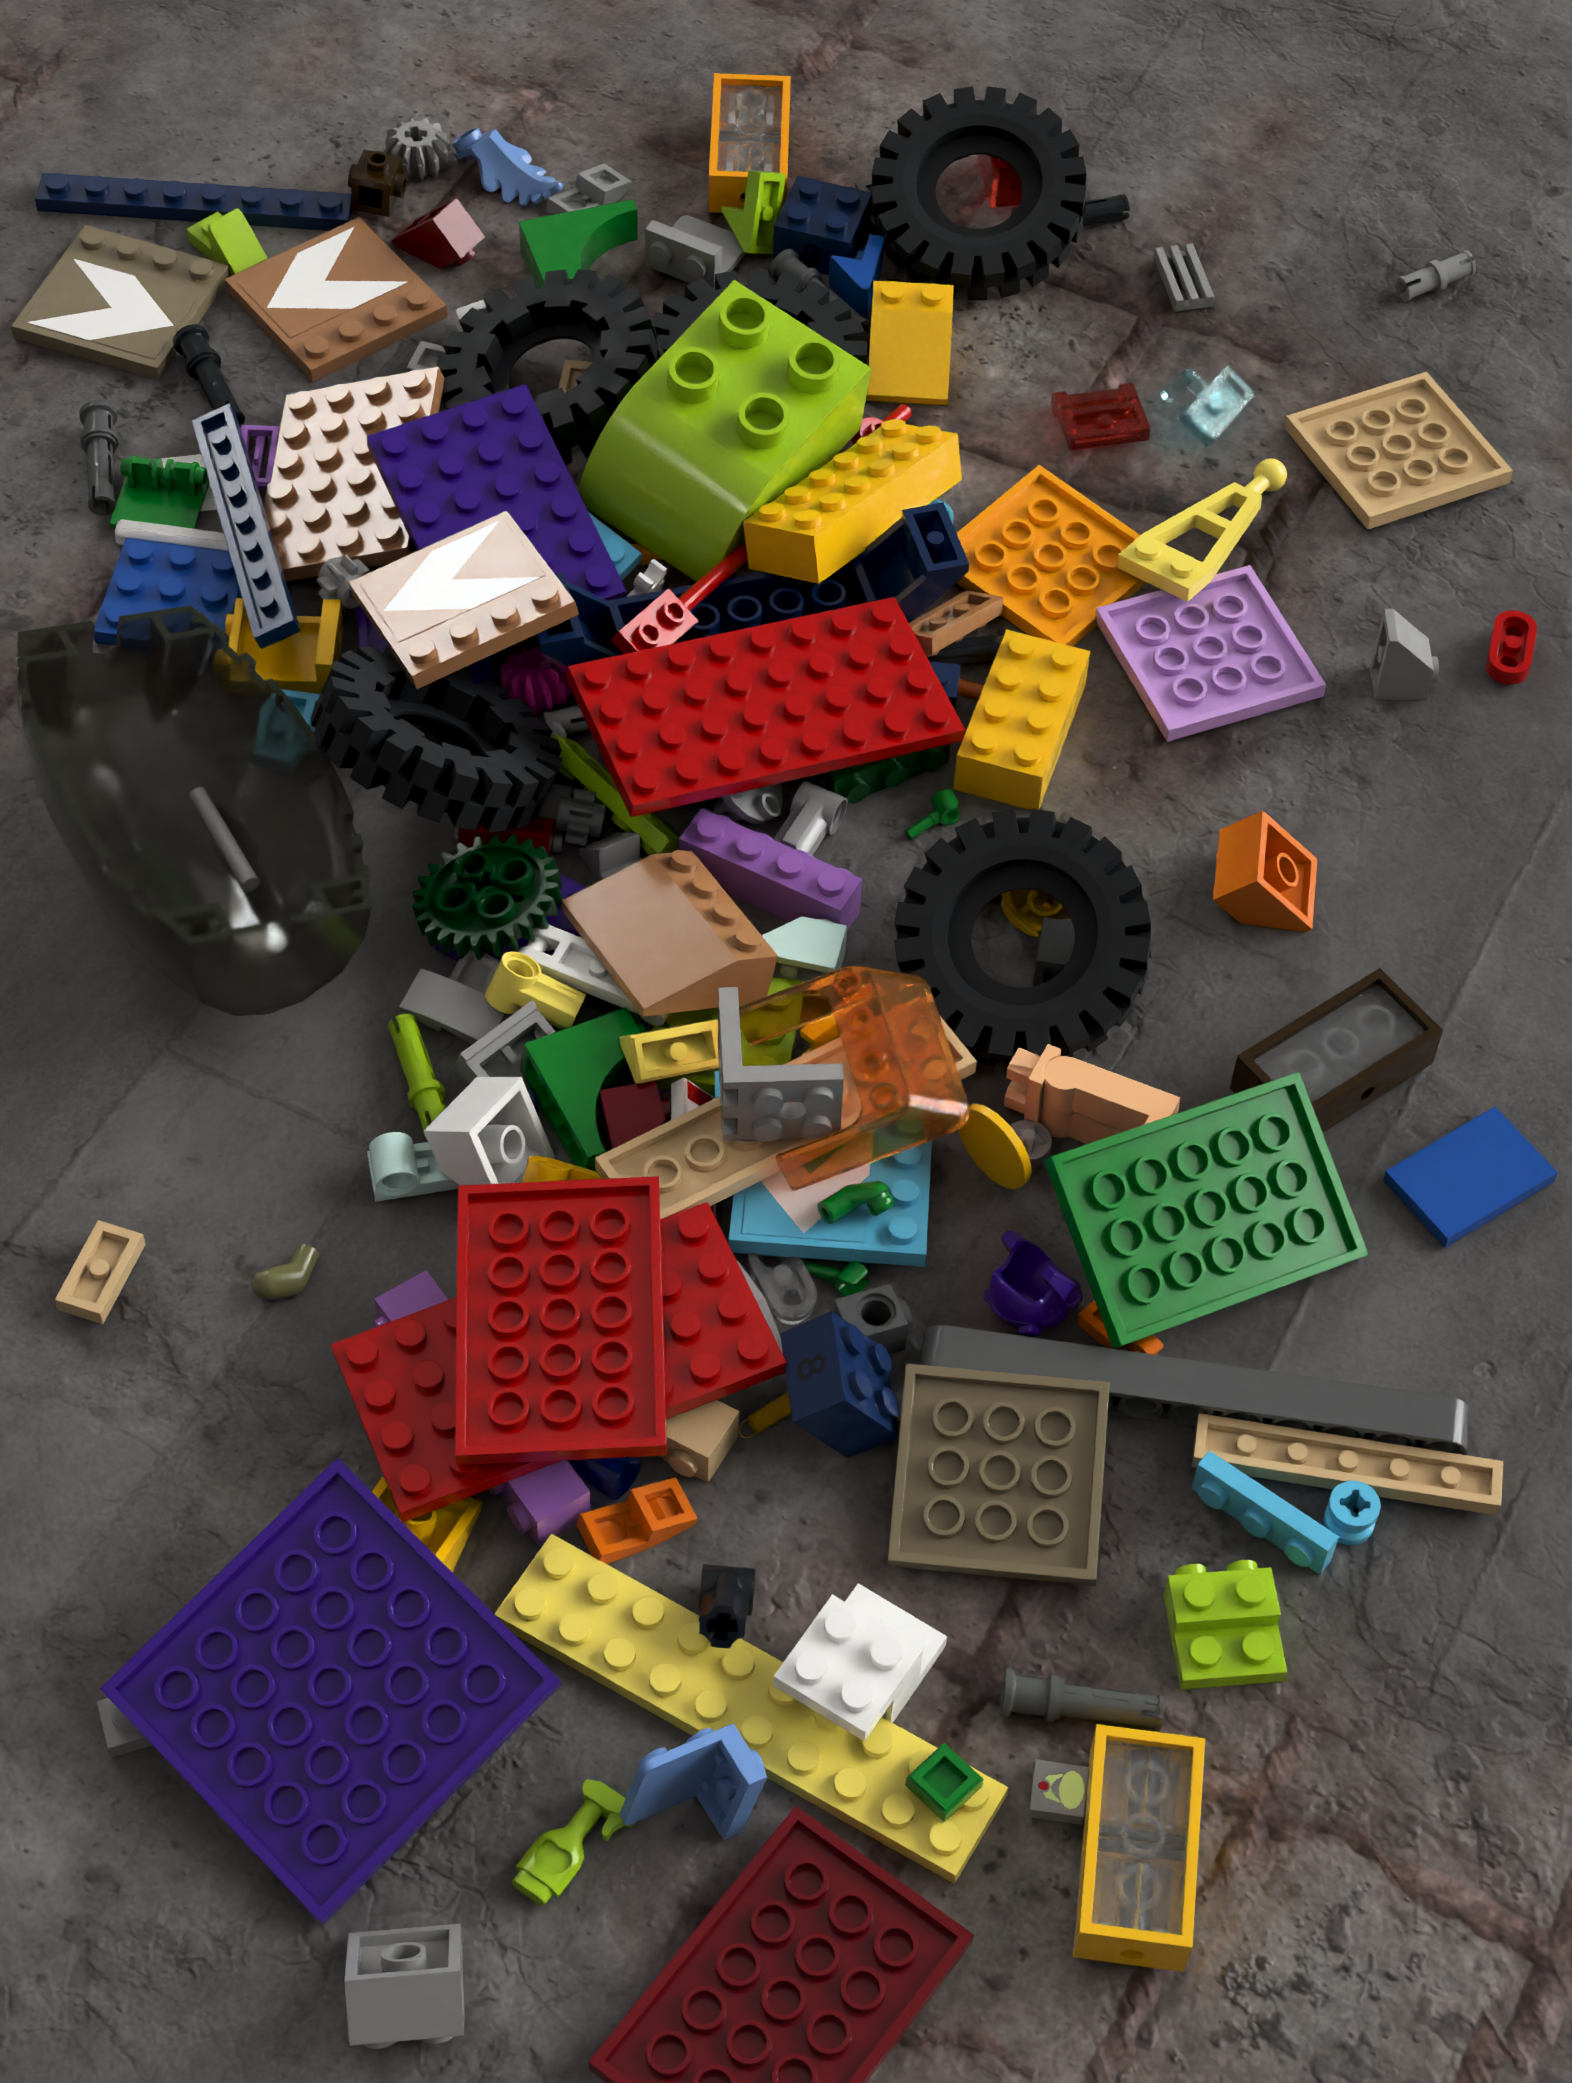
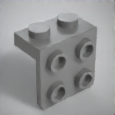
[645,215,746,291]

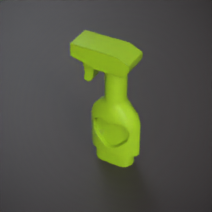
[512,1779,636,1906]

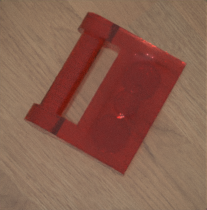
[1051,382,1151,451]

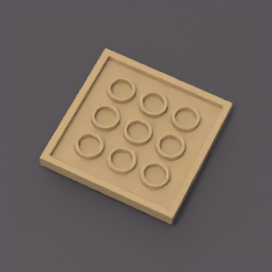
[1285,372,1513,530]

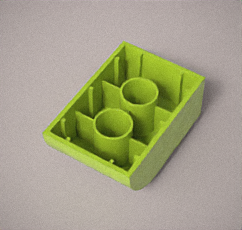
[578,280,872,582]

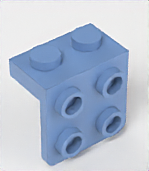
[619,1723,767,1840]

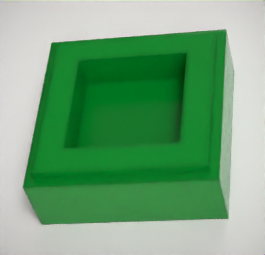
[905,1743,984,1823]

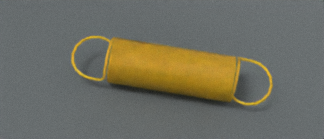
[739,1391,791,1438]

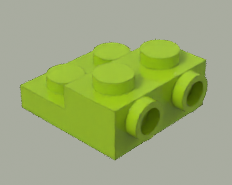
[1163,1560,1287,1690]

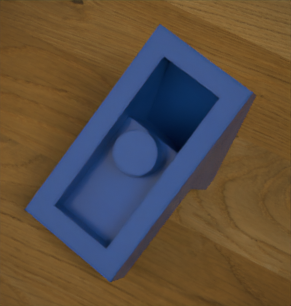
[829,234,885,319]

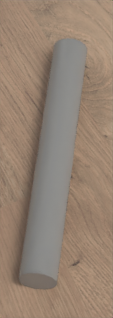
[189,787,260,891]

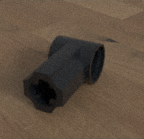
[699,1564,756,1648]

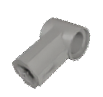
[773,781,848,855]

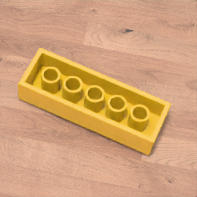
[743,419,962,584]

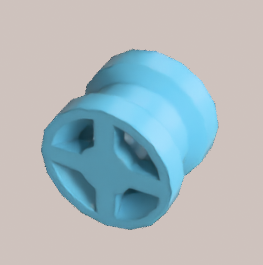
[1323,1481,1381,1545]

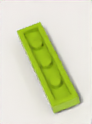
[551,734,680,855]

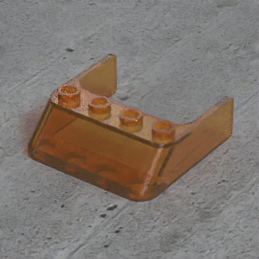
[739,966,970,1191]

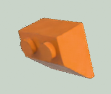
[1213,811,1317,932]

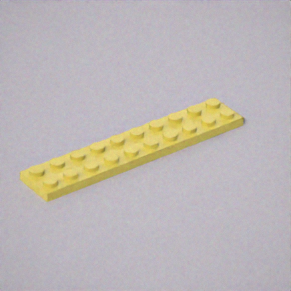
[494,1534,1008,1884]

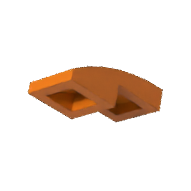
[576,1477,698,1564]

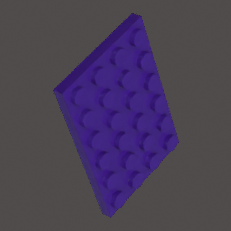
[367,384,627,600]

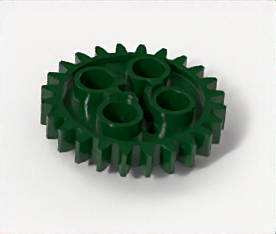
[412,834,563,960]

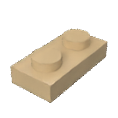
[55,1220,146,1324]

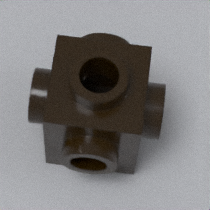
[348,149,407,217]

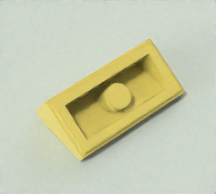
[619,1020,719,1084]

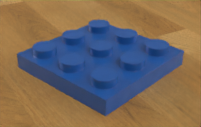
[93,538,242,659]

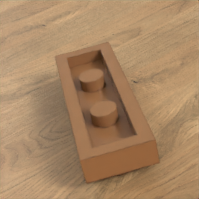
[909,590,1003,657]

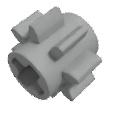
[317,554,370,610]

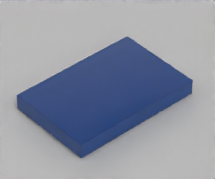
[1383,1106,1558,1248]

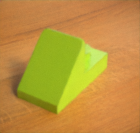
[721,170,786,254]
[186,208,268,276]

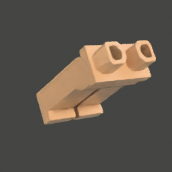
[1004,1044,1180,1144]

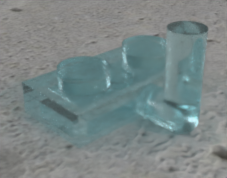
[1161,365,1255,447]

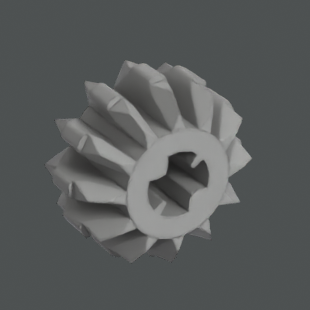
[384,117,450,182]

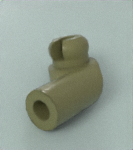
[252,1244,320,1300]

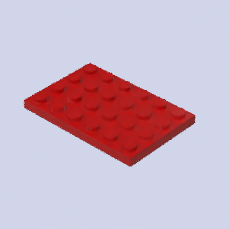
[455,1176,667,1465]

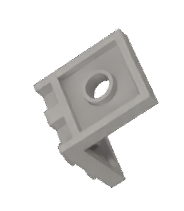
[718,987,844,1142]

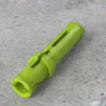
[387,1014,446,1140]

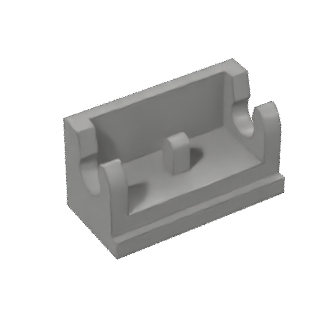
[452,1001,556,1087]

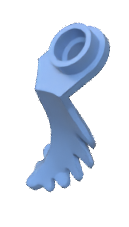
[452,127,564,206]

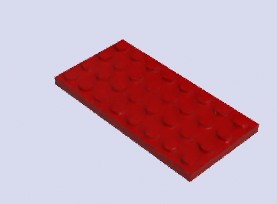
[566,597,965,817]
[331,1202,787,1523]

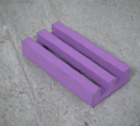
[240,425,280,492]

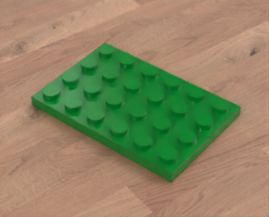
[1043,1072,1369,1349]

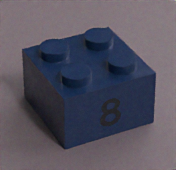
[773,176,872,275]
[780,1311,899,1458]

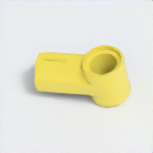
[485,951,586,1030]

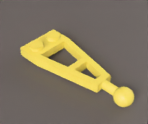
[1117,458,1287,602]

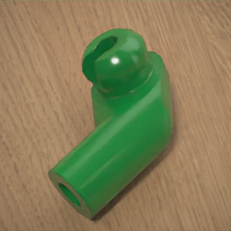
[818,1181,894,1224]

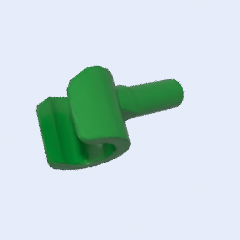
[904,789,960,840]
[798,1259,869,1297]

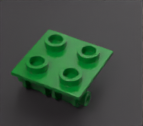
[109,455,210,529]

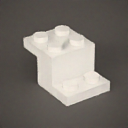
[773,1583,947,1742]

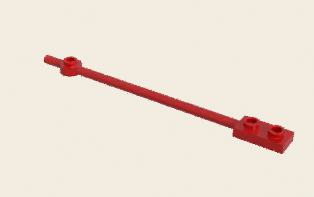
[611,404,912,654]

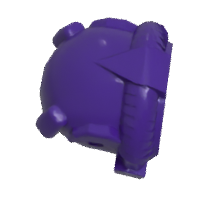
[984,1230,1083,1337]

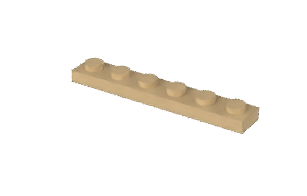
[1191,1413,1503,1515]

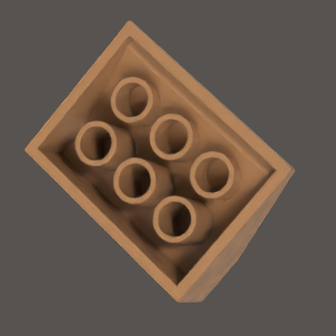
[560,850,778,1017]

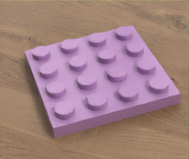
[1095,565,1326,742]

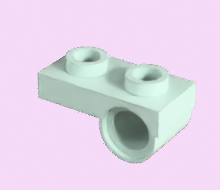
[367,1132,460,1202]

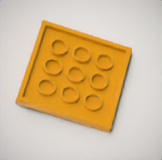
[956,465,1147,647]

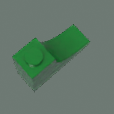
[519,199,638,289]
[520,1007,646,1171]

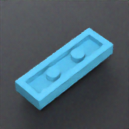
[1191,1450,1339,1575]

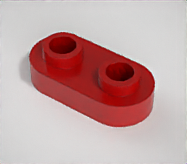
[1486,610,1537,685]

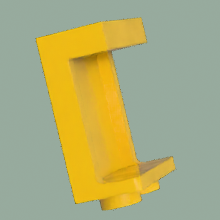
[220,598,344,693]

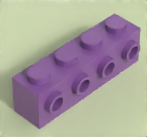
[679,808,862,931]

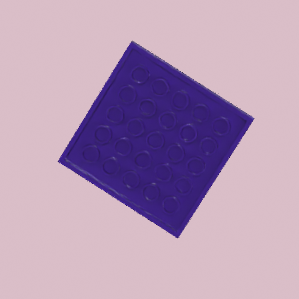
[100,1458,562,1925]

